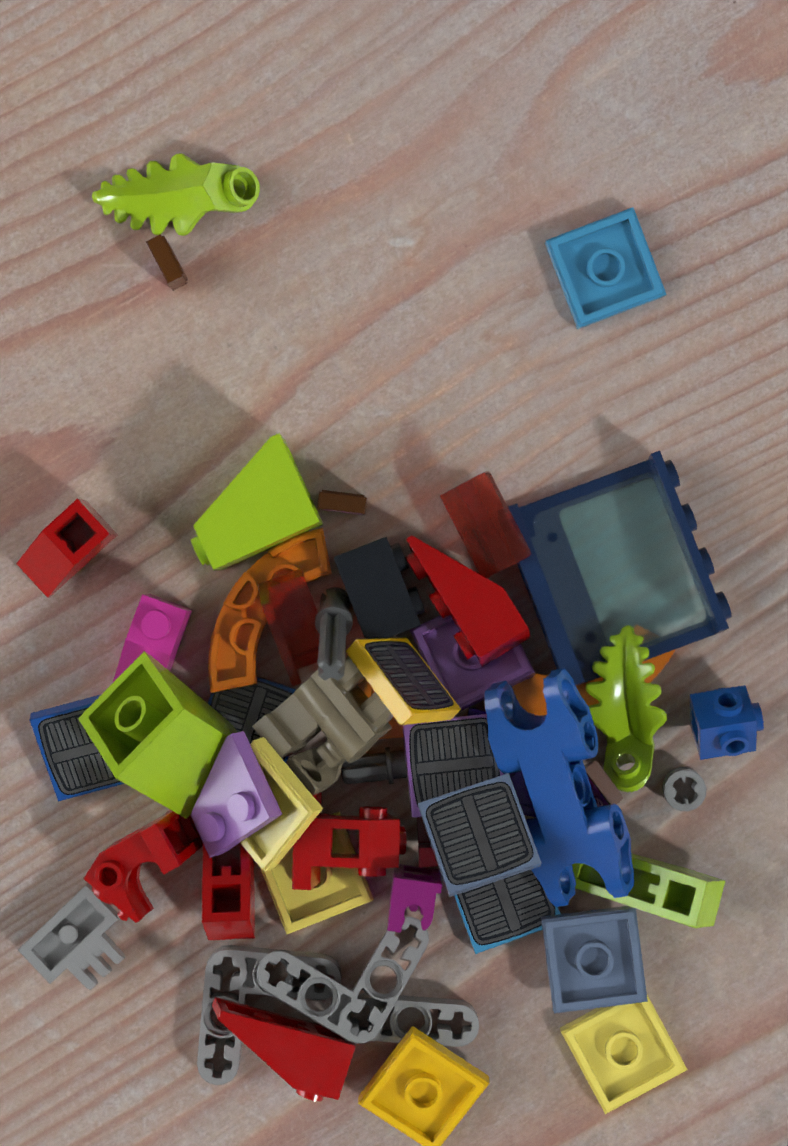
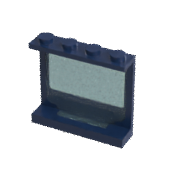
[499,450,732,686]

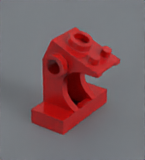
[292,791,407,890]
[83,810,203,923]

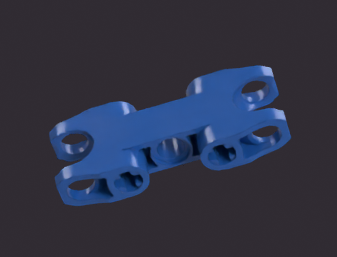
[485,668,634,907]

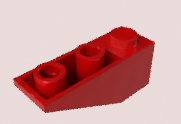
[405,535,531,667]

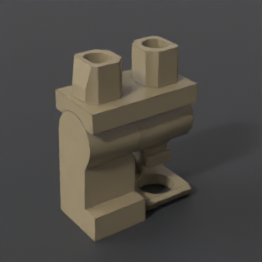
[252,656,393,795]

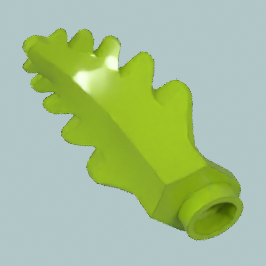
[92,153,260,236]
[586,625,667,792]

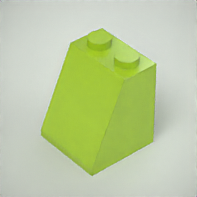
[191,433,323,570]
[78,651,237,819]

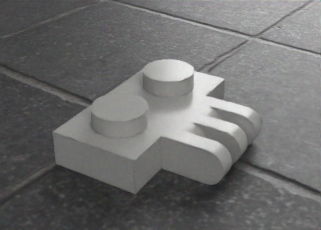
[18,884,125,990]

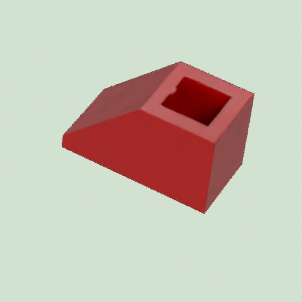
[16,498,118,598]

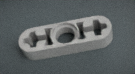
[347,993,479,1047]

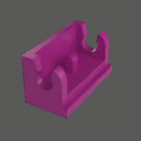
[387,864,442,932]

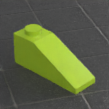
[572,853,725,928]

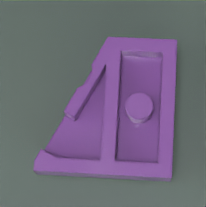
[191,731,282,857]

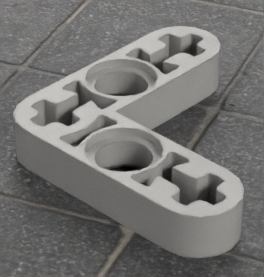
[256,917,429,1044]
[197,945,342,1085]

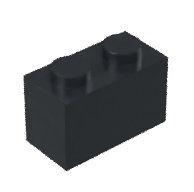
[333,536,426,639]

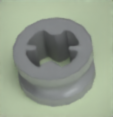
[662,767,706,811]

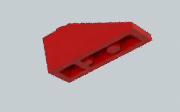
[202,843,255,940]
[212,997,356,1101]

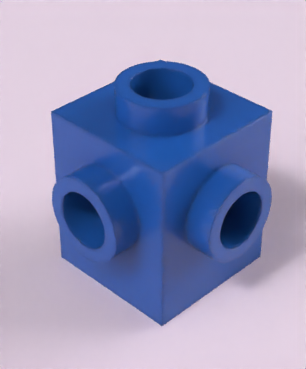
[690,685,764,760]

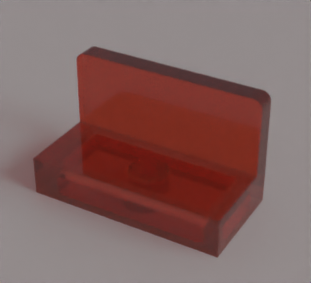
[439,471,531,578]
[258,569,320,686]

